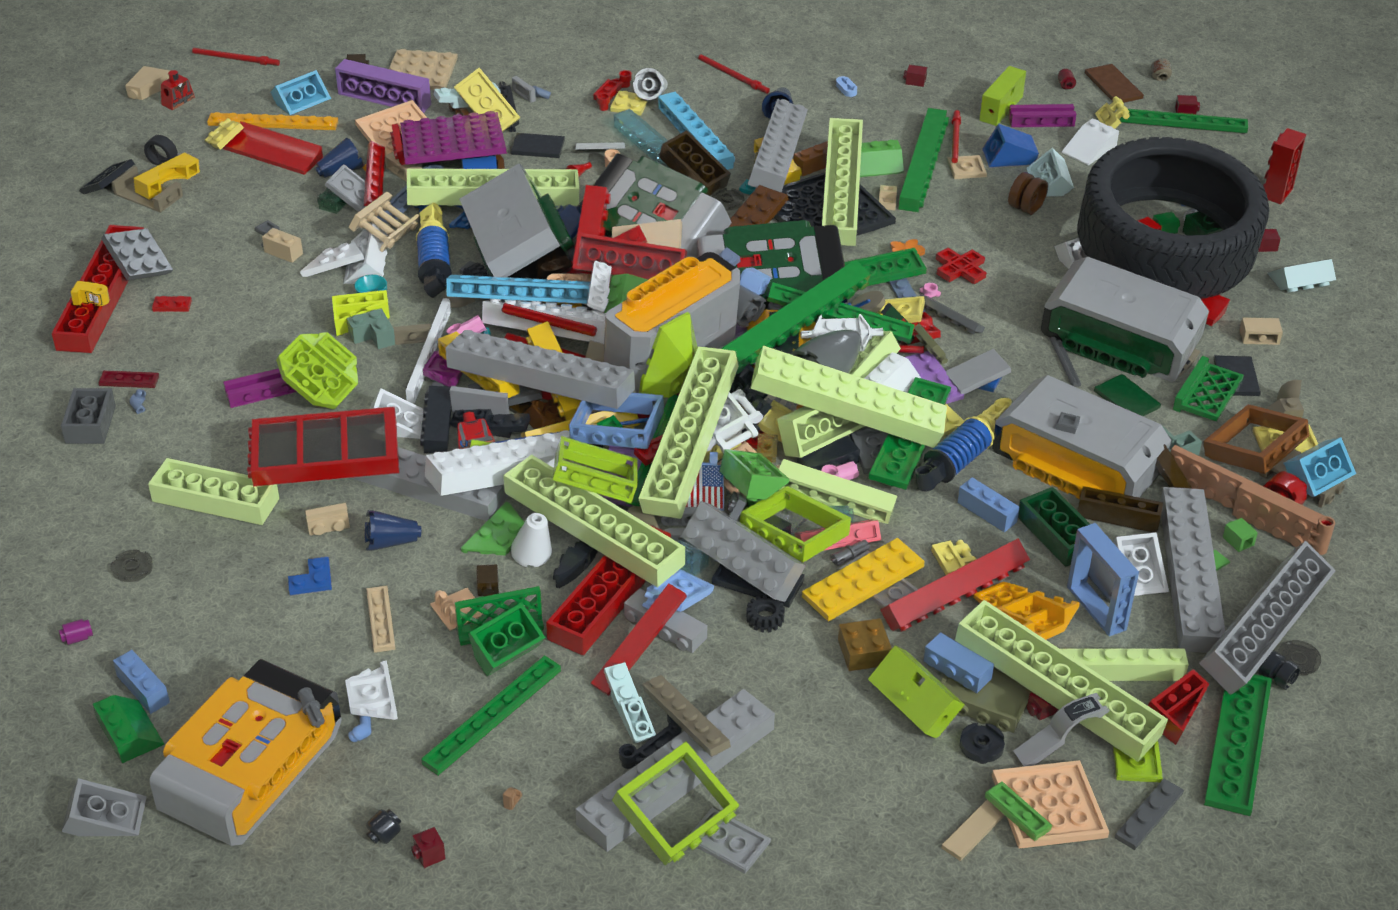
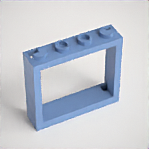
[569,393,664,449]
[1067,523,1139,636]

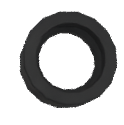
[144,135,178,165]

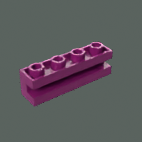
[1008,104,1077,127]
[223,368,297,408]

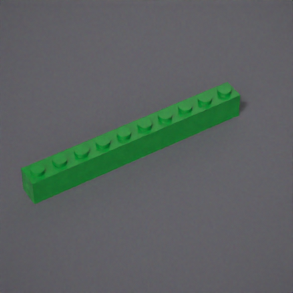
[899,108,949,213]
[721,259,871,374]

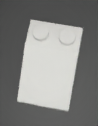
[1062,119,1119,165]
[363,388,426,439]
[1113,533,1169,596]

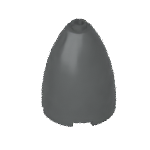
[790,330,861,374]

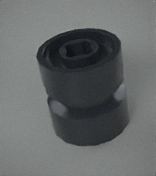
[1259,650,1301,690]

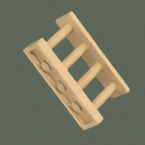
[348,192,420,252]

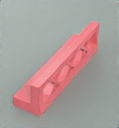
[795,519,881,551]

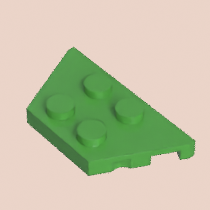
[461,502,524,556]

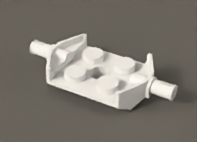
[800,314,883,351]

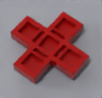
[935,247,987,284]

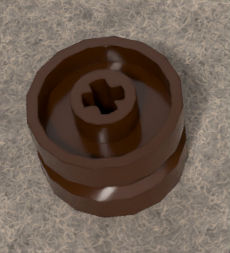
[1008,172,1048,215]

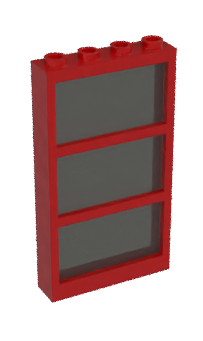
[247,407,399,487]

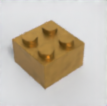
[838,618,892,671]

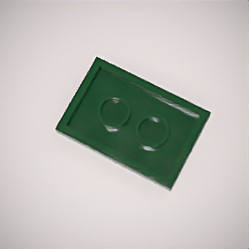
[1094,374,1161,416]

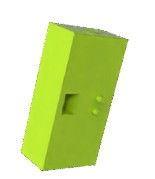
[979,66,1026,126]
[868,645,965,738]

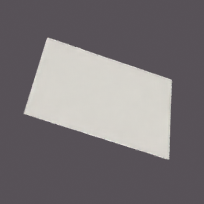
[576,143,625,149]

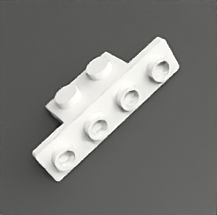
[587,261,612,312]

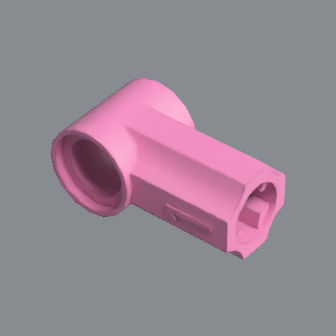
[447,315,486,335]
[821,461,859,480]

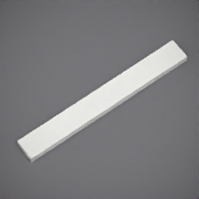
[406,298,451,404]

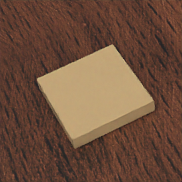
[947,155,987,179]

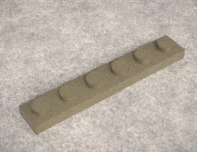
[642,675,731,757]

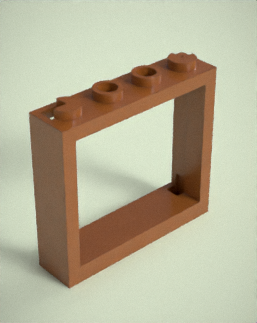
[1203,404,1310,474]

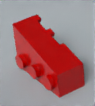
[1148,669,1209,745]

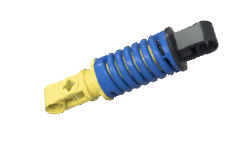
[416,202,452,298]
[915,398,1012,492]

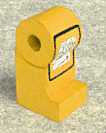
[71,281,110,306]

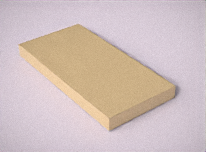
[612,219,682,248]

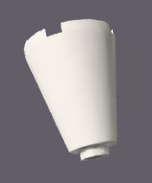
[633,68,668,100]
[511,513,552,567]

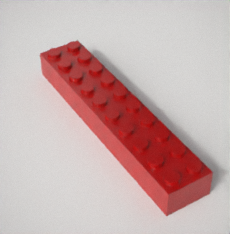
[52,225,144,353]

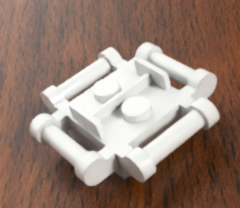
[707,389,763,453]

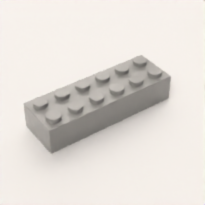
[680,501,806,602]

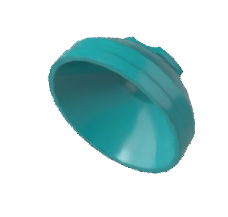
[354,274,387,293]

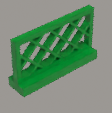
[1173,356,1244,422]
[454,586,544,646]

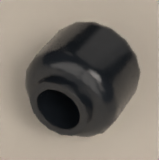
[366,809,401,844]

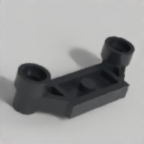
[619,714,682,769]

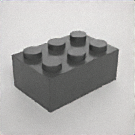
[61,388,116,444]

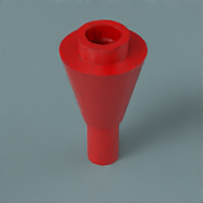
[566,162,592,178]

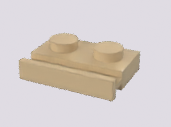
[305,503,350,535]

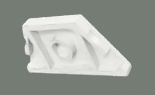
[300,243,364,277]
[345,660,398,720]

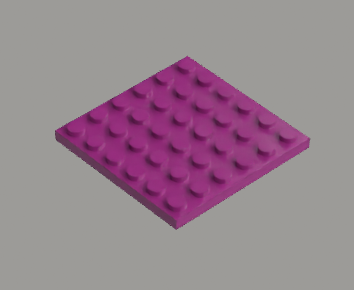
[400,111,507,165]

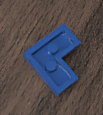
[288,557,332,595]

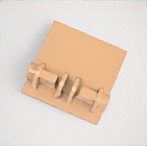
[430,588,483,631]

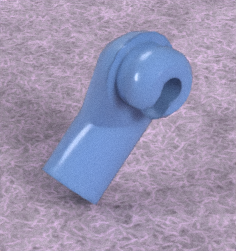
[348,716,371,742]

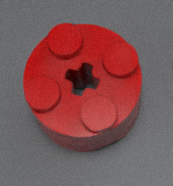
[1263,471,1307,505]

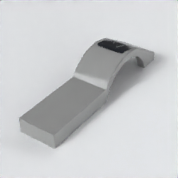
[1013,693,1110,767]

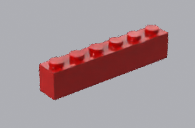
[571,185,611,274]

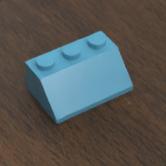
[270,70,331,115]
[1284,437,1356,497]

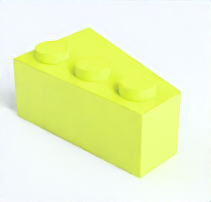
[332,290,390,336]

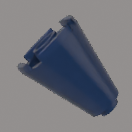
[762,87,793,119]
[315,137,364,178]
[364,510,422,551]

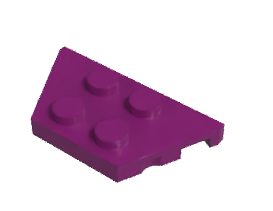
[423,351,463,386]

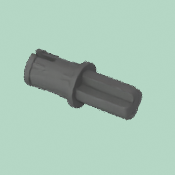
[831,540,870,566]
[297,687,325,728]

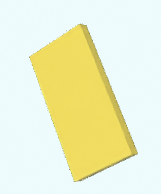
[454,68,520,132]

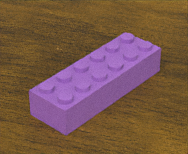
[335,59,431,113]

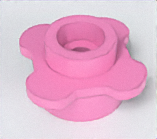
[920,283,941,298]

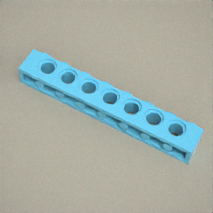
[658,92,735,170]
[447,275,590,304]

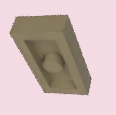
[393,323,431,345]

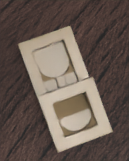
[879,185,897,210]

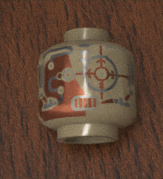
[1151,58,1172,81]

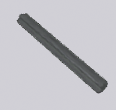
[1046,327,1081,387]

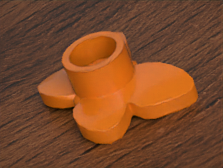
[890,239,925,256]

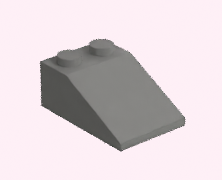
[62,778,147,836]

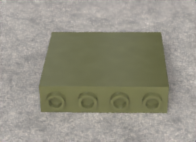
[941,667,1032,733]

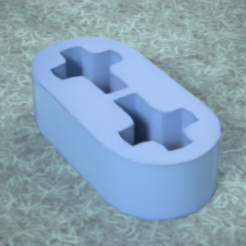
[836,76,857,97]

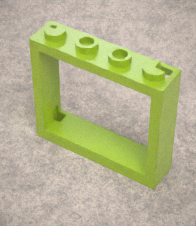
[552,436,638,503]
[740,486,851,562]
[612,742,740,866]

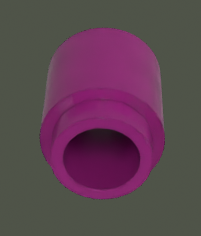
[59,619,93,645]

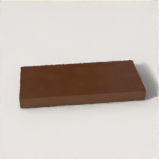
[1085,64,1144,103]

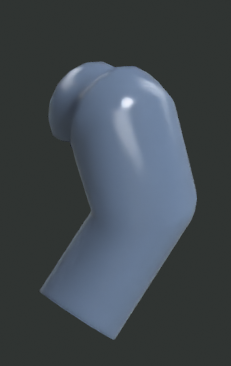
[532,86,551,99]
[129,389,146,414]

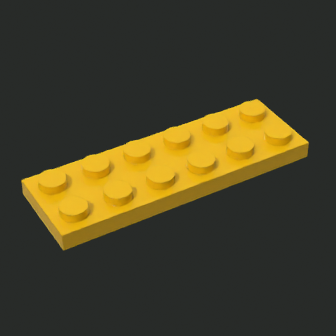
[802,537,925,622]

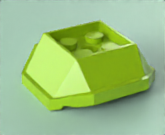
[276,332,358,409]

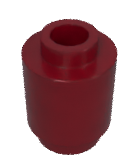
[1058,69,1076,89]

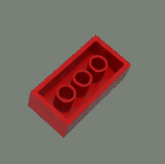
[1263,128,1306,205]

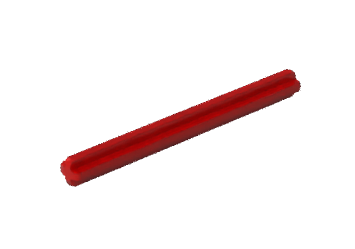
[502,303,597,337]

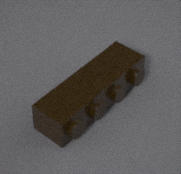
[1078,486,1164,533]

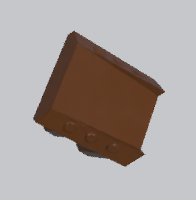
[524,399,566,429]

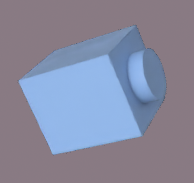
[740,268,771,295]

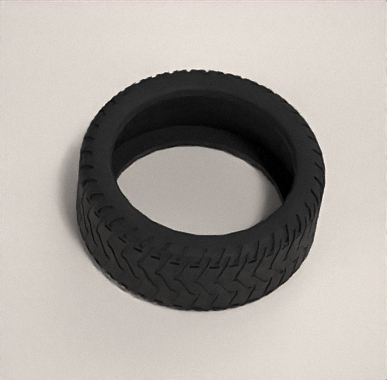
[1077,137,1269,299]

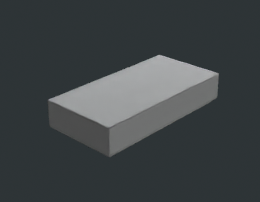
[512,76,536,103]

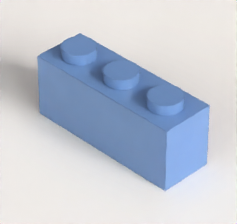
[958,477,1019,532]
[924,632,994,693]
[113,650,170,714]

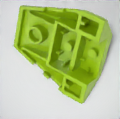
[639,312,698,398]

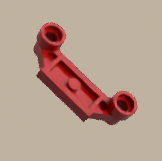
[593,70,632,111]

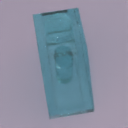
[678,540,709,577]

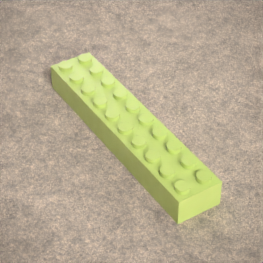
[822,118,863,246]
[407,169,579,206]
[639,346,739,519]
[751,346,947,448]
[503,455,685,588]
[955,600,1168,762]

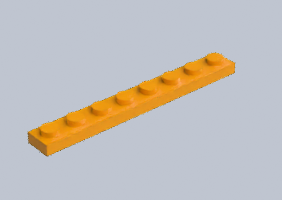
[207,112,338,130]

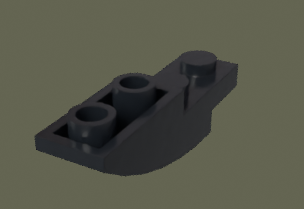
[729,375,772,417]
[450,409,531,438]
[553,540,598,588]

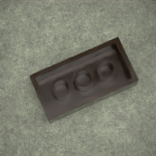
[659,130,731,196]

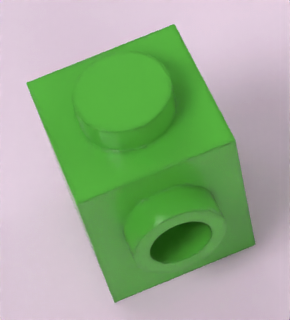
[1223,518,1258,552]

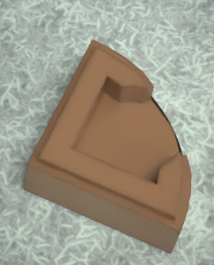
[503,787,522,810]

